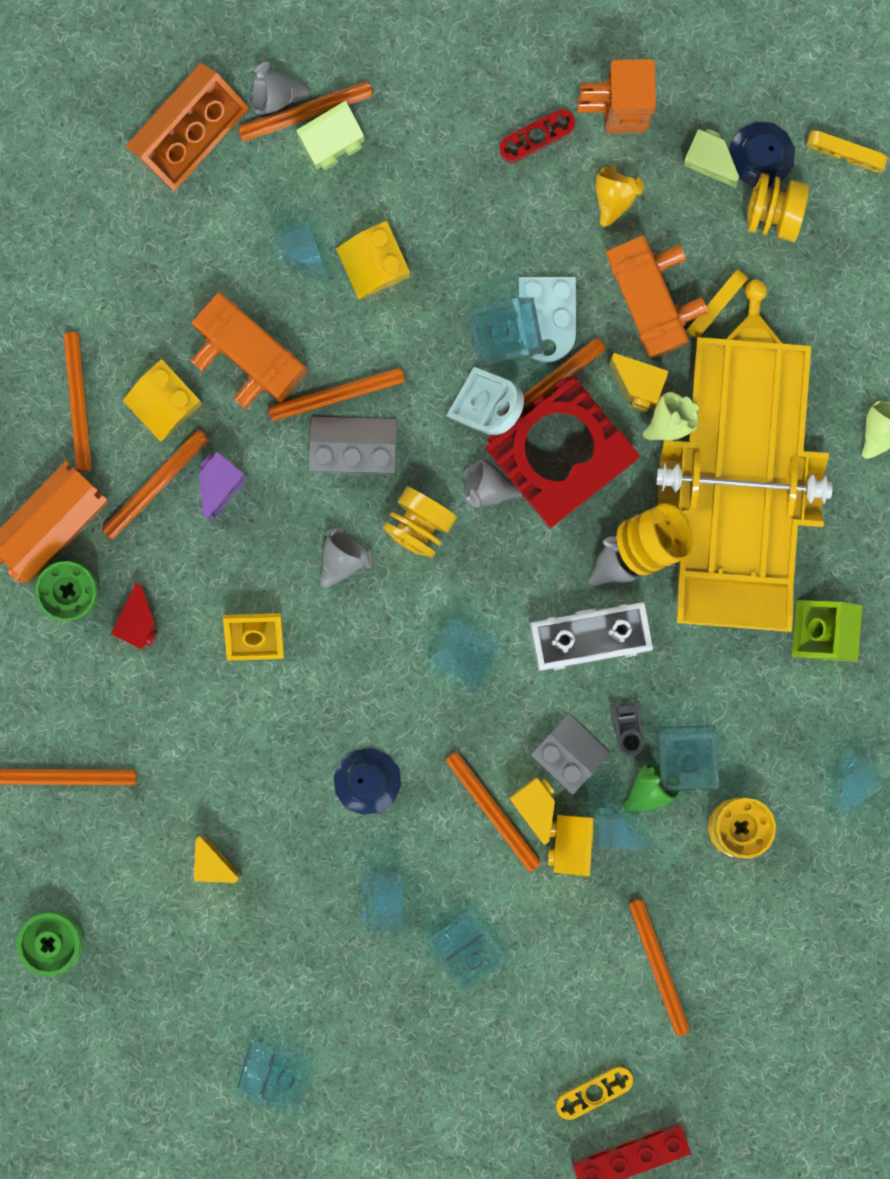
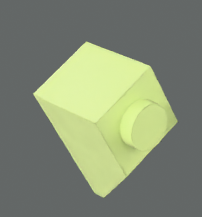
[684,129,739,188]

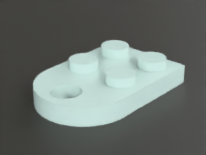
[519,277,576,363]
[446,367,524,436]

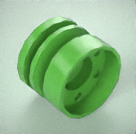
[35,560,100,621]

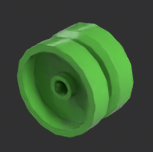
[16,910,85,976]

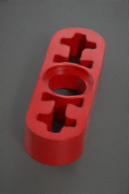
[499,109,575,163]

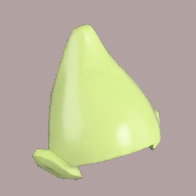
[643,392,699,441]
[861,401,890,459]

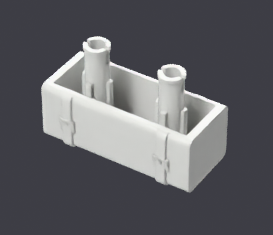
[530,602,653,672]

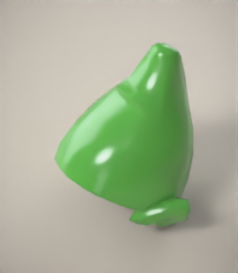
[623,762,682,812]

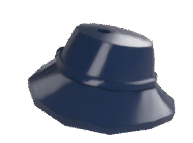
[729,122,795,187]
[334,748,401,815]

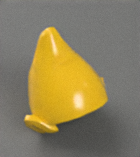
[595,167,644,227]

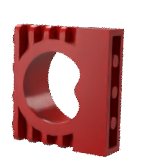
[485,376,641,530]

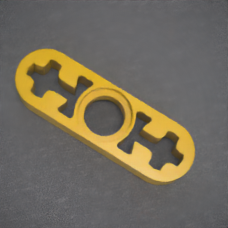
[806,131,888,172]
[686,269,749,340]
[556,1066,633,1120]

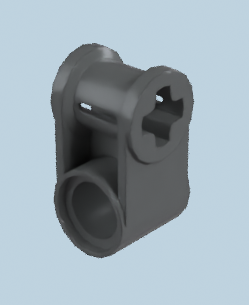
[610,700,644,756]

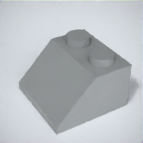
[530,714,610,795]

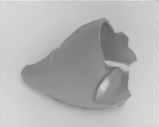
[248,62,309,116]
[463,460,522,507]
[320,528,373,588]
[588,536,640,586]

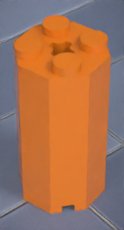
[0,460,110,584]

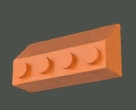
[125,63,249,191]

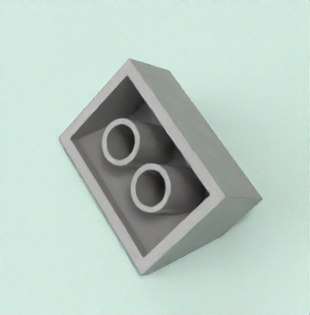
[309,417,397,476]

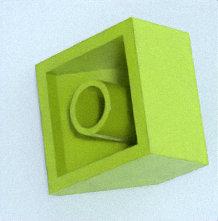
[792,600,863,662]

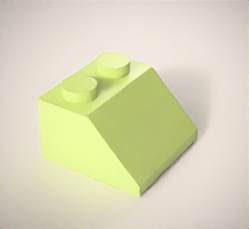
[296,101,364,170]

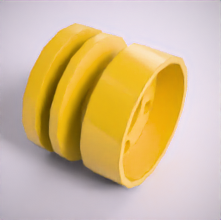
[747,173,809,243]
[382,487,457,559]
[616,503,693,576]
[708,798,776,859]

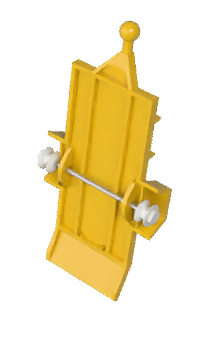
[656,280,832,632]

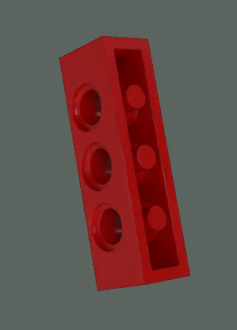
[572,1123,691,1179]

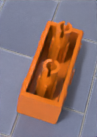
[577,59,656,133]
[605,235,709,360]
[189,291,309,410]

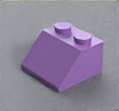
[199,452,248,522]

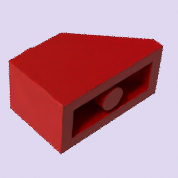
[111,583,158,650]

